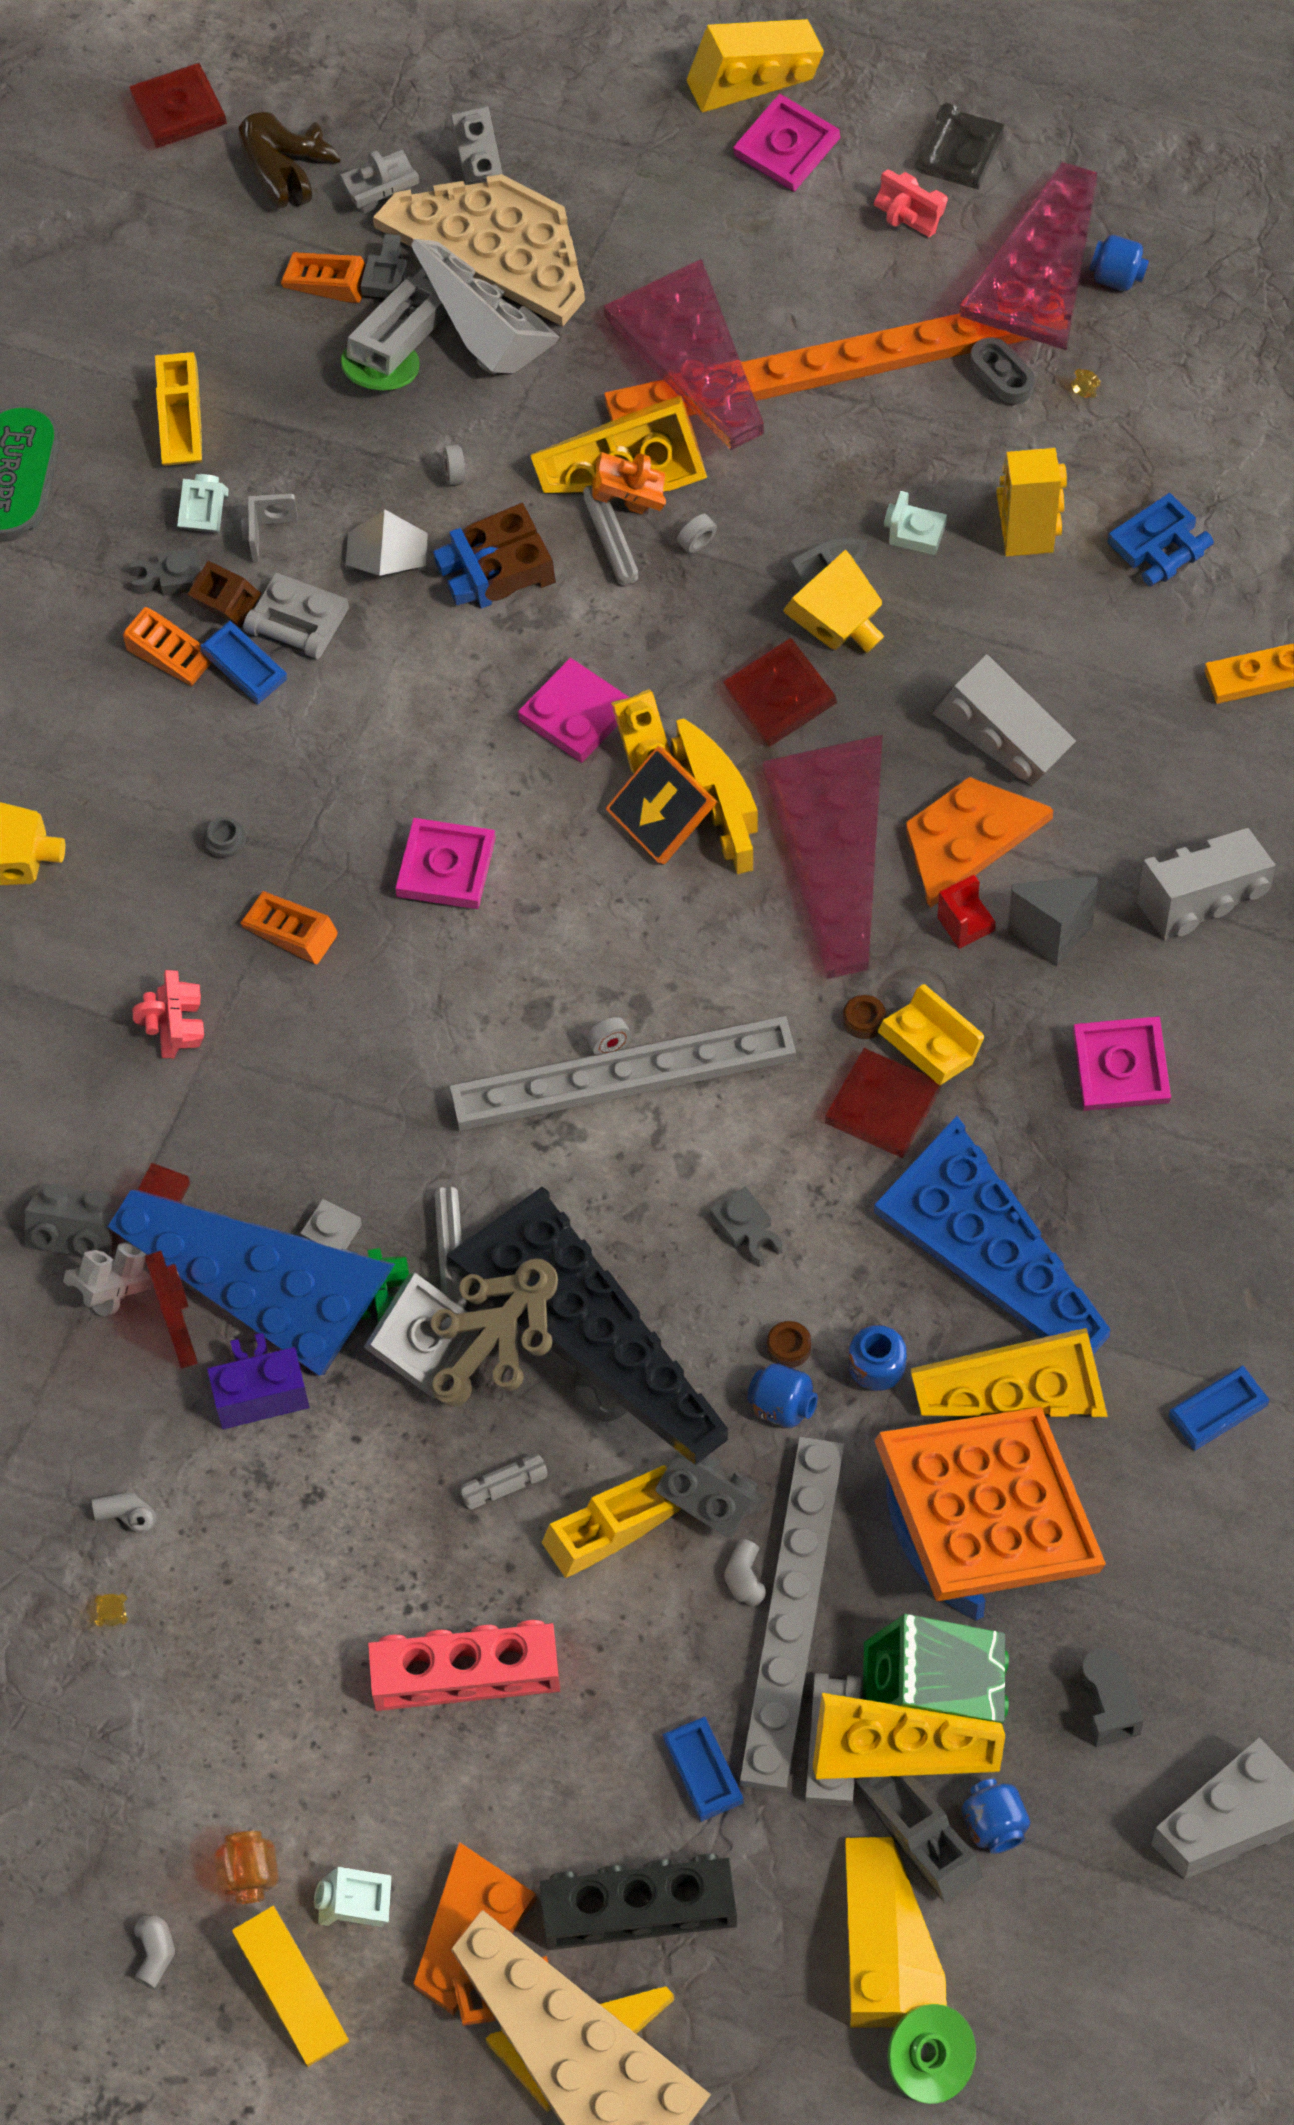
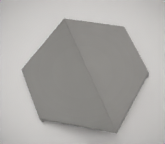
[346,509,428,576]

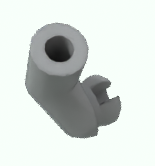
[92,1493,156,1533]
[724,1539,766,1606]
[134,1915,175,1989]

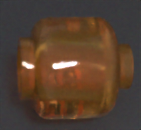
[214,1831,279,1904]

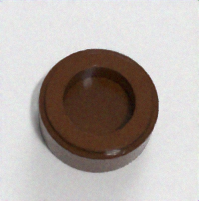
[843,995,886,1039]
[767,1321,811,1368]

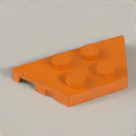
[906,777,1053,907]

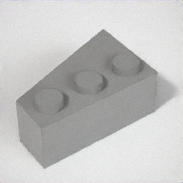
[932,654,1076,786]

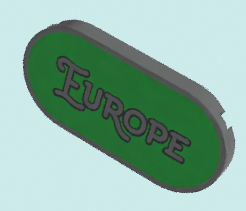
[0,404,60,541]

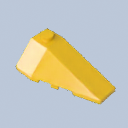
[530,395,707,493]
[845,1837,947,2028]

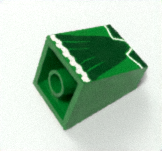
[863,1613,1009,1724]

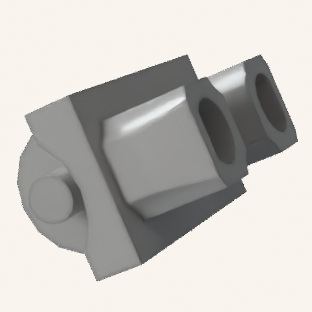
[450,105,503,183]
[340,150,420,214]
[63,1242,154,1316]

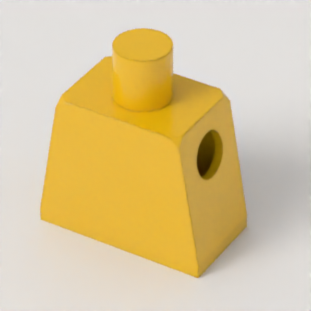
[783,549,885,653]
[0,802,65,885]

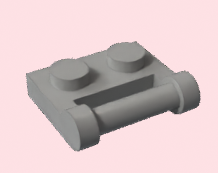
[243,573,349,659]

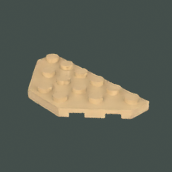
[373,174,585,327]

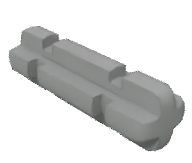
[460,1454,548,1509]

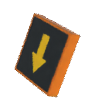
[605,746,717,865]

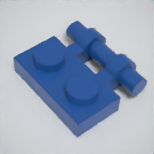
[1107,492,1214,586]

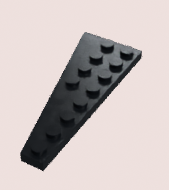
[447,1186,728,1465]

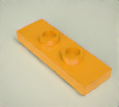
[1204,643,1294,704]

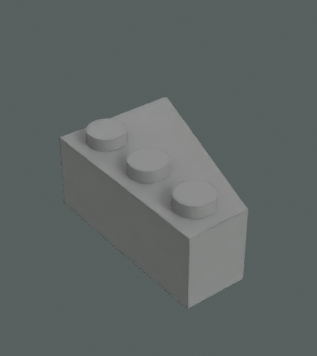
[1137,828,1276,941]
[1151,1737,1294,1880]

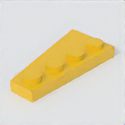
[911,1328,1108,1417]
[813,1693,1005,1779]

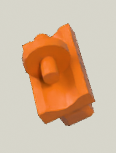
[592,452,666,514]

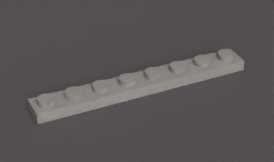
[450,1016,796,1131]
[740,1437,844,1794]

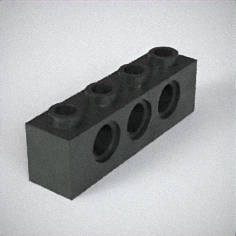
[540,1854,737,1950]

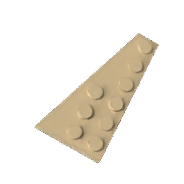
[451,1910,711,2125]

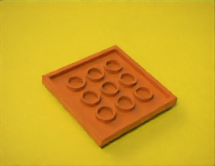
[874,1407,1106,1602]

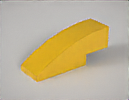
[155,352,202,466]
[541,1465,681,1578]
[232,1905,349,2067]

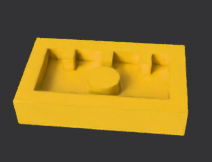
[878,984,984,1085]

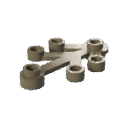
[431,1259,558,1407]

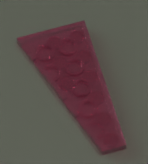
[960,162,1097,351]
[604,259,764,450]
[763,735,883,979]

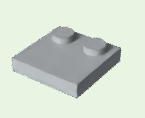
[364,1273,480,1398]

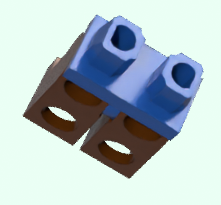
[433,502,556,609]

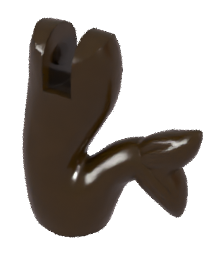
[238,112,341,209]

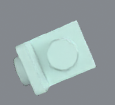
[177,474,229,533]
[884,491,947,555]
[314,1867,391,1927]

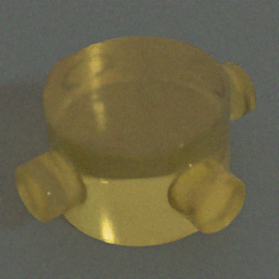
[1071,369,1101,398]
[94,1593,129,1627]

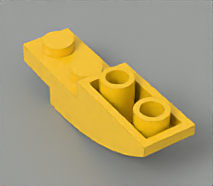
[671,718,758,874]

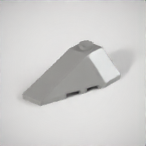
[411,239,560,374]

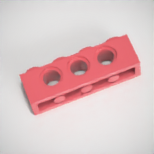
[368,1620,560,1711]

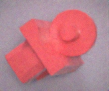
[874,169,948,237]
[132,970,204,1059]

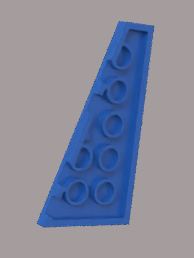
[874,1116,1111,1355]
[108,1190,395,1376]

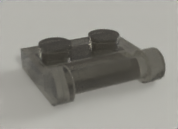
[914,103,1004,189]

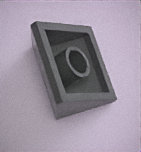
[1008,876,1098,966]

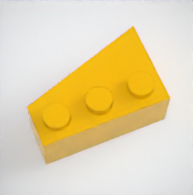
[686,19,824,113]
[996,448,1067,557]

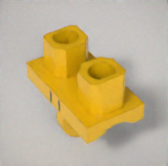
[611,689,671,773]

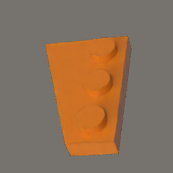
[414,1842,537,2016]

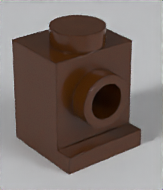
[187,561,261,628]

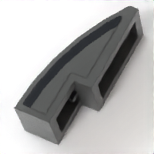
[856,1775,983,1903]

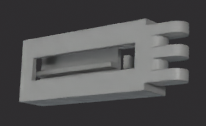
[347,268,448,376]

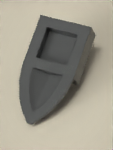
[787,537,868,589]

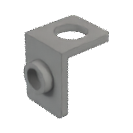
[241,494,298,562]

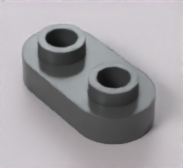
[971,337,1035,404]

